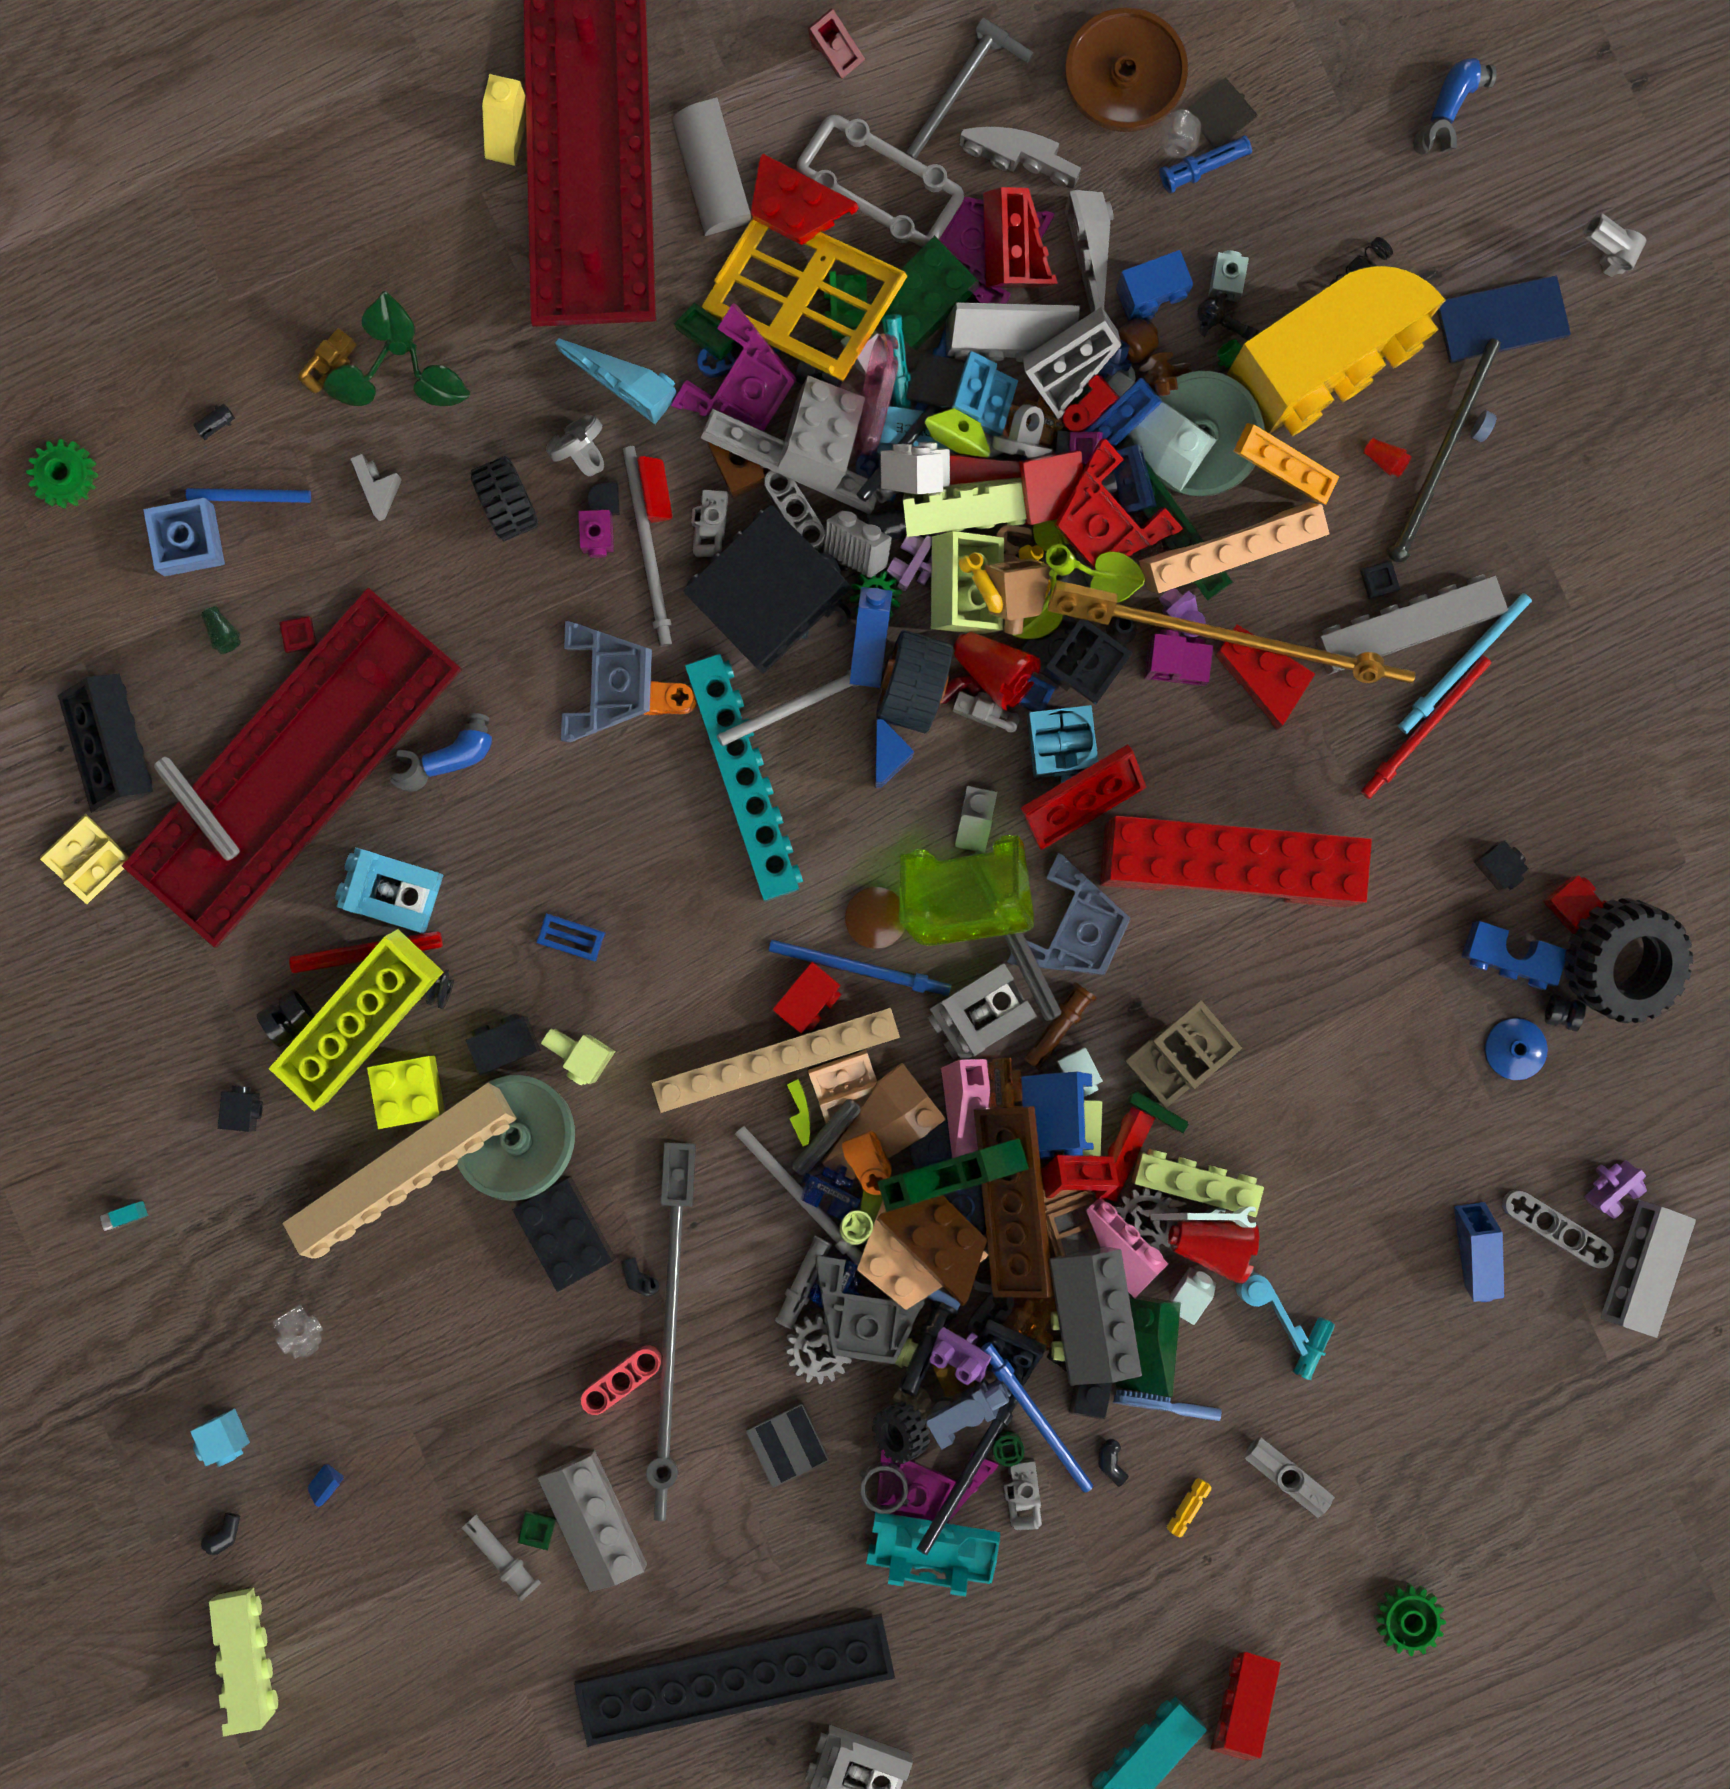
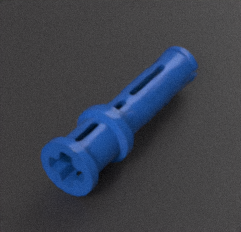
[1159,135,1252,194]

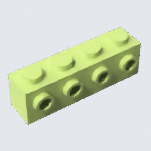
[1131,1149,1264,1217]

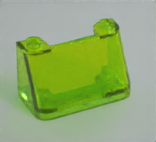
[899,835,1034,946]

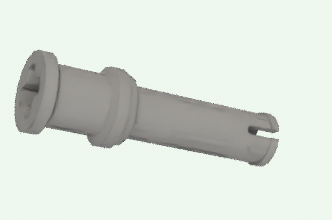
[461,1514,541,1602]

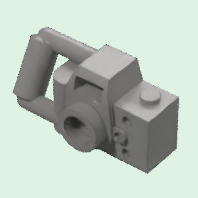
[691,490,728,557]
[952,692,1020,733]
[1003,1459,1042,1530]

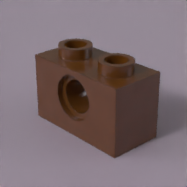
[707,441,769,499]

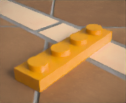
[1233,423,1339,505]

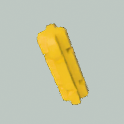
[1167,1478,1211,1537]

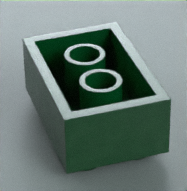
[869,235,982,351]

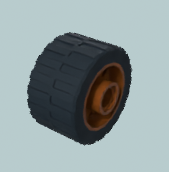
[876,630,953,734]

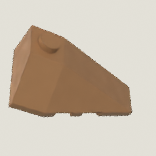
[822,1063,946,1186]

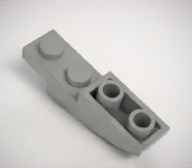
[960,127,1081,188]

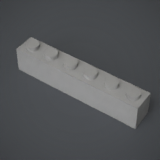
[1316,574,1508,675]

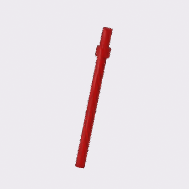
[1360,655,1492,799]

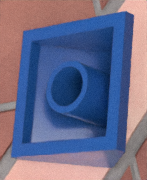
[875,719,914,788]

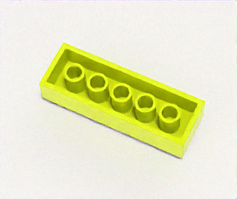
[269,929,444,1112]

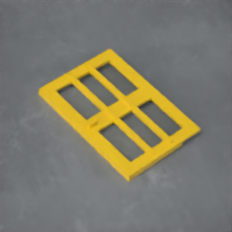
[701,218,907,381]

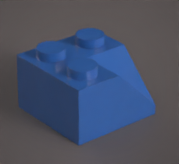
[1116,250,1193,321]

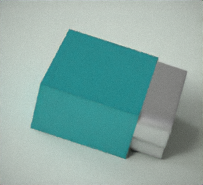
[100,1201,148,1231]

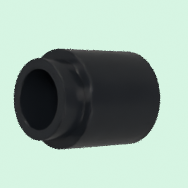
[864,508,907,541]

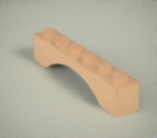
[1139,502,1329,594]

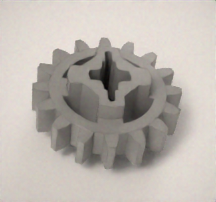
[1114,1187,1179,1251]
[785,1314,852,1384]

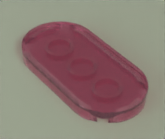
[854,333,899,456]

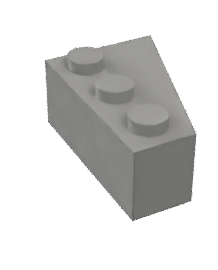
[1023,307,1121,419]

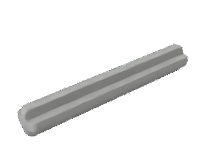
[154,757,240,860]

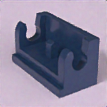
[1113,444,1157,515]

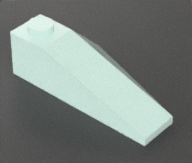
[1108,371,1217,491]

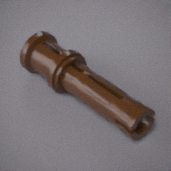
[1024,982,1097,1071]

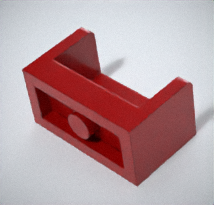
[1041,1155,1119,1199]

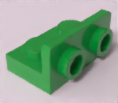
[824,271,867,339]

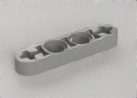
[1502,1190,1614,1268]

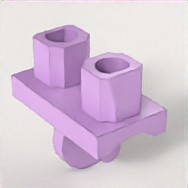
[887,535,932,591]

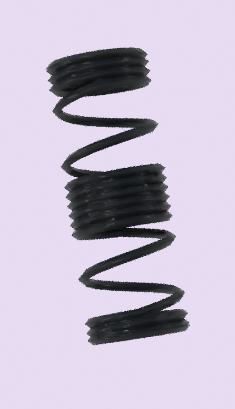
[1330,237,1393,286]

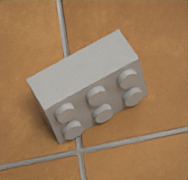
[777,376,865,491]

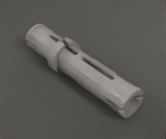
[775,1235,833,1329]

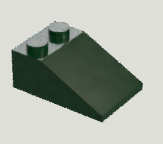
[1115,1294,1181,1398]

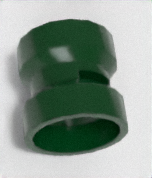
[992,1430,1025,1467]

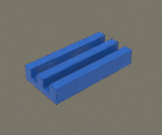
[536,913,606,962]

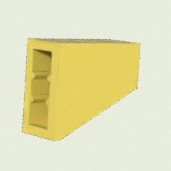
[482,74,526,166]

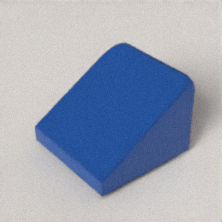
[308,1464,344,1507]

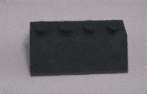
[58,673,153,813]

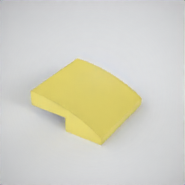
[40,814,129,904]

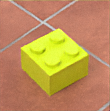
[367,1056,445,1129]

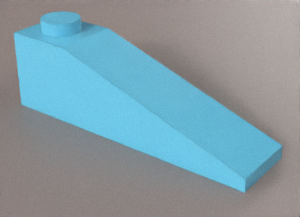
[555,338,677,424]

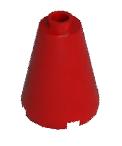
[953,632,1041,710]
[1168,1220,1260,1284]

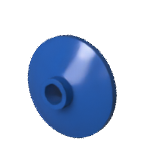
[1485,1018,1548,1080]

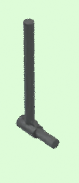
[905,17,1034,159]

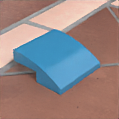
[952,351,1018,436]

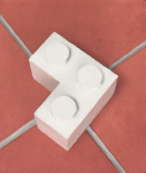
[881,442,950,494]

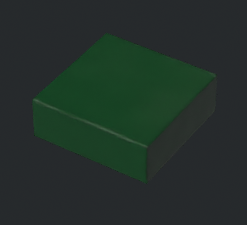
[517,1510,556,1551]

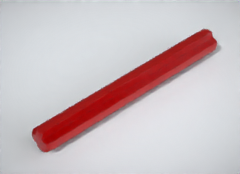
[289,931,443,973]

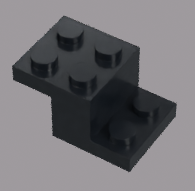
[1022,615,1133,705]

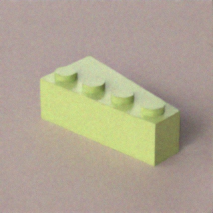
[903,477,1027,537]
[209,1588,278,1737]

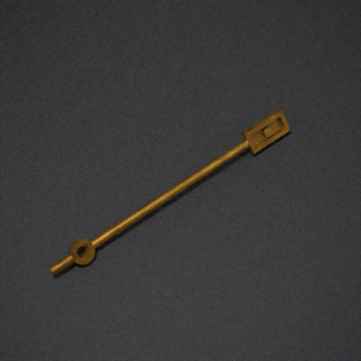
[1048,580,1415,684]

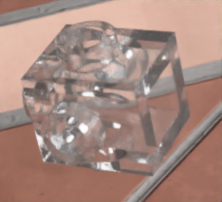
[273,1305,323,1359]

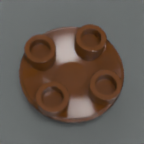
[845,887,907,949]

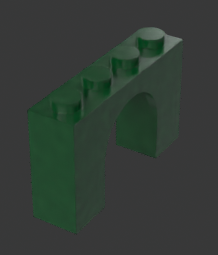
[877,1138,1029,1212]

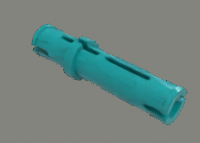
[882,314,912,409]

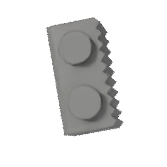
[823,510,892,577]

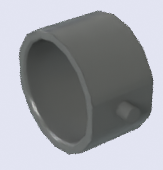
[859,1462,910,1514]

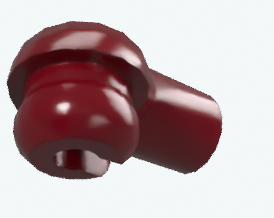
[942,675,983,704]

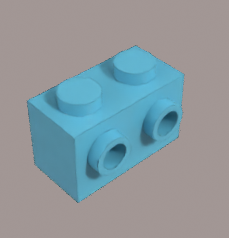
[190,1409,250,1467]

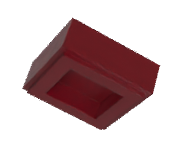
[279,616,317,654]

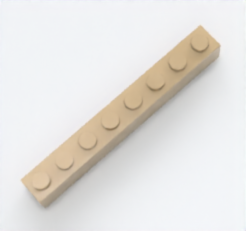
[652,1008,900,1113]
[283,1083,517,1259]

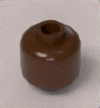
[1118,317,1159,364]

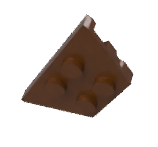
[877,1195,987,1306]

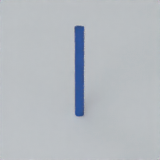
[186,488,311,503]

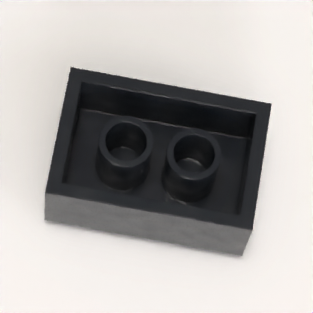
[512,1177,616,1292]

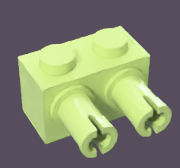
[541,1029,616,1085]

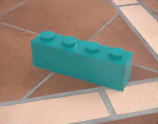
[1092,1696,1207,1789]

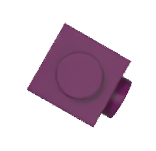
[578,510,614,558]

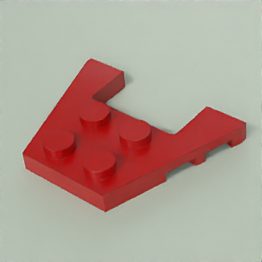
[1054,439,1183,570]

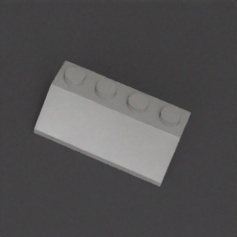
[946,303,1079,362]
[538,1450,647,1592]

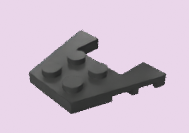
[815,1256,925,1364]

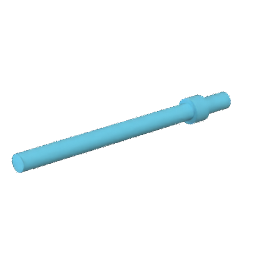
[1398,593,1532,734]

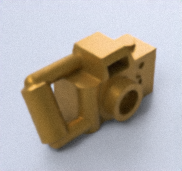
[298,328,357,393]

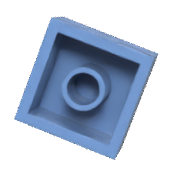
[143,498,225,576]

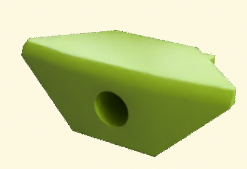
[925,408,991,458]

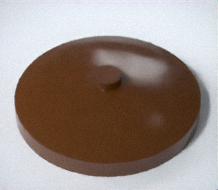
[1065,7,1188,132]

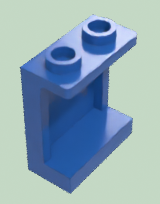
[1022,1071,1094,1159]

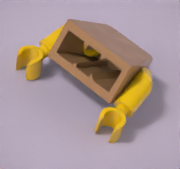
[958,545,1051,635]

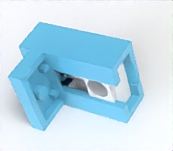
[335,847,443,933]

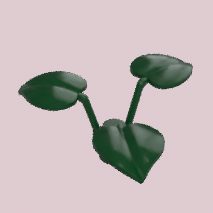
[324,291,471,406]

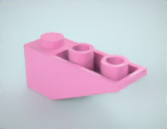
[941,1059,990,1159]
[1086,1199,1168,1298]

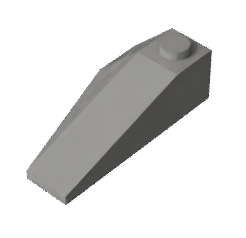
[1065,190,1114,313]

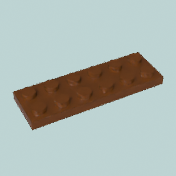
[974,1106,1054,1298]

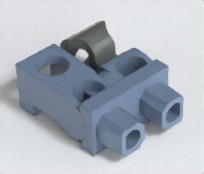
[926,1378,1012,1450]

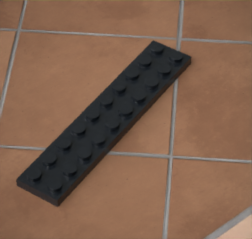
[574,1613,895,1747]

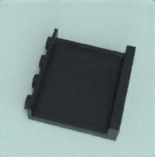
[683,505,852,674]

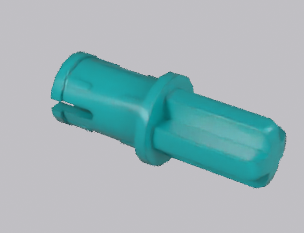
[1292,1317,1335,1380]

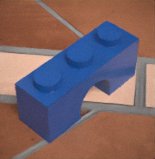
[1462,921,1567,990]

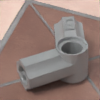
[1583,213,1647,277]

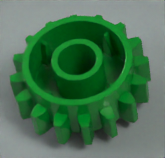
[26,439,98,509]
[1374,1583,1446,1656]

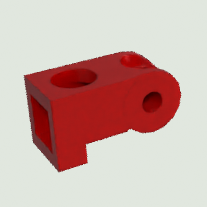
[1063,375,1120,432]

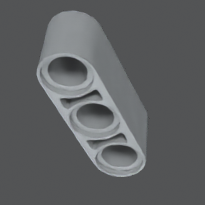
[765,470,825,551]

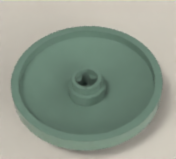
[1157,371,1265,497]
[457,1075,575,1201]

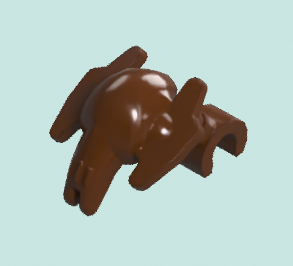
[1139,352,1192,396]

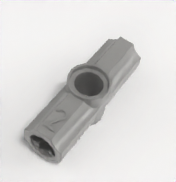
[1243,1436,1335,1518]

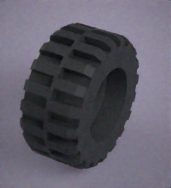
[1565,898,1693,1024]

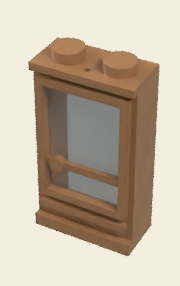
[1043,1189,1101,1258]

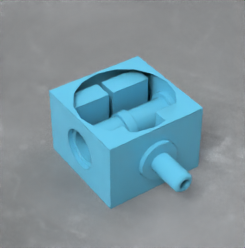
[1027,705,1098,783]

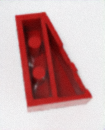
[983,187,1058,288]
[1215,624,1315,730]
[1210,1652,1281,1761]

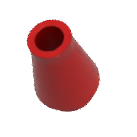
[1363,437,1412,478]

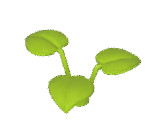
[1012,519,1145,639]

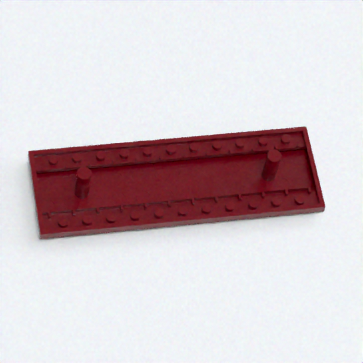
[524,0,656,327]
[122,588,462,948]

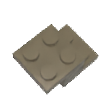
[1125,1000,1242,1108]

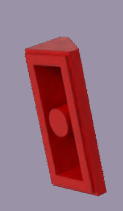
[638,456,673,523]

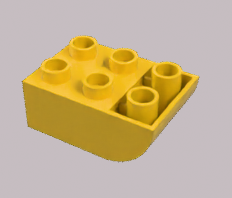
[1227,266,1445,436]

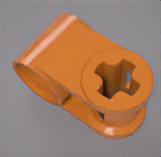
[642,681,697,715]
[842,1131,892,1195]

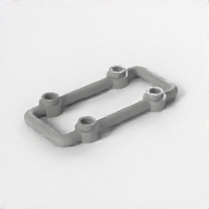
[797,115,964,247]

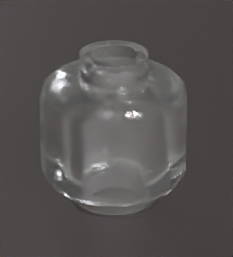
[1159,109,1201,158]

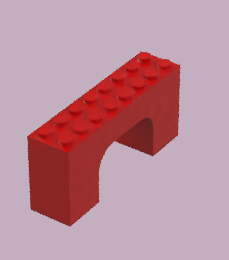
[1100,816,1372,908]

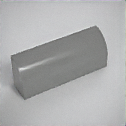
[672,97,751,236]
[1600,1200,1696,1338]

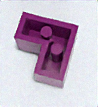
[1144,630,1213,686]

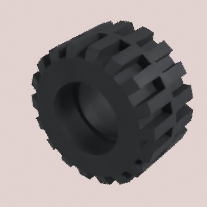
[471,455,538,542]

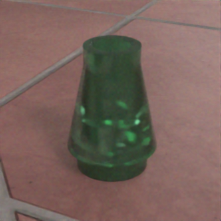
[201,606,241,654]

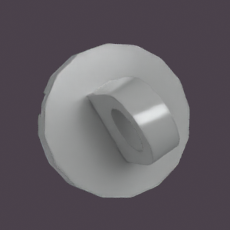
[992,404,1054,459]
[546,415,604,476]

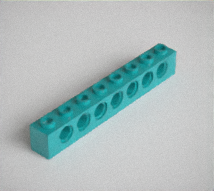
[685,654,803,902]

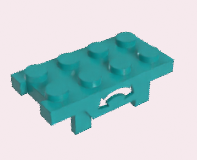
[866,1512,1000,1597]

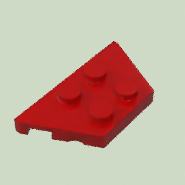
[750,154,859,245]

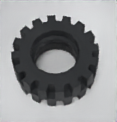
[872,1401,930,1464]

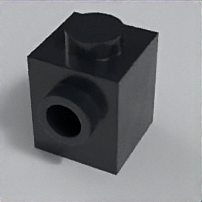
[1474,840,1529,890]
[217,1085,263,1132]

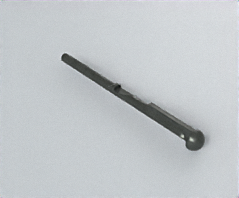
[1387,338,1501,563]

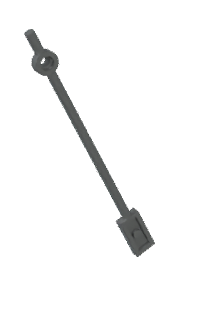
[646,1142,696,1521]

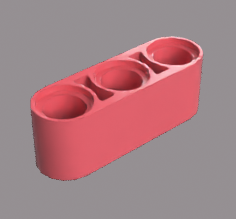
[581,1345,662,1415]

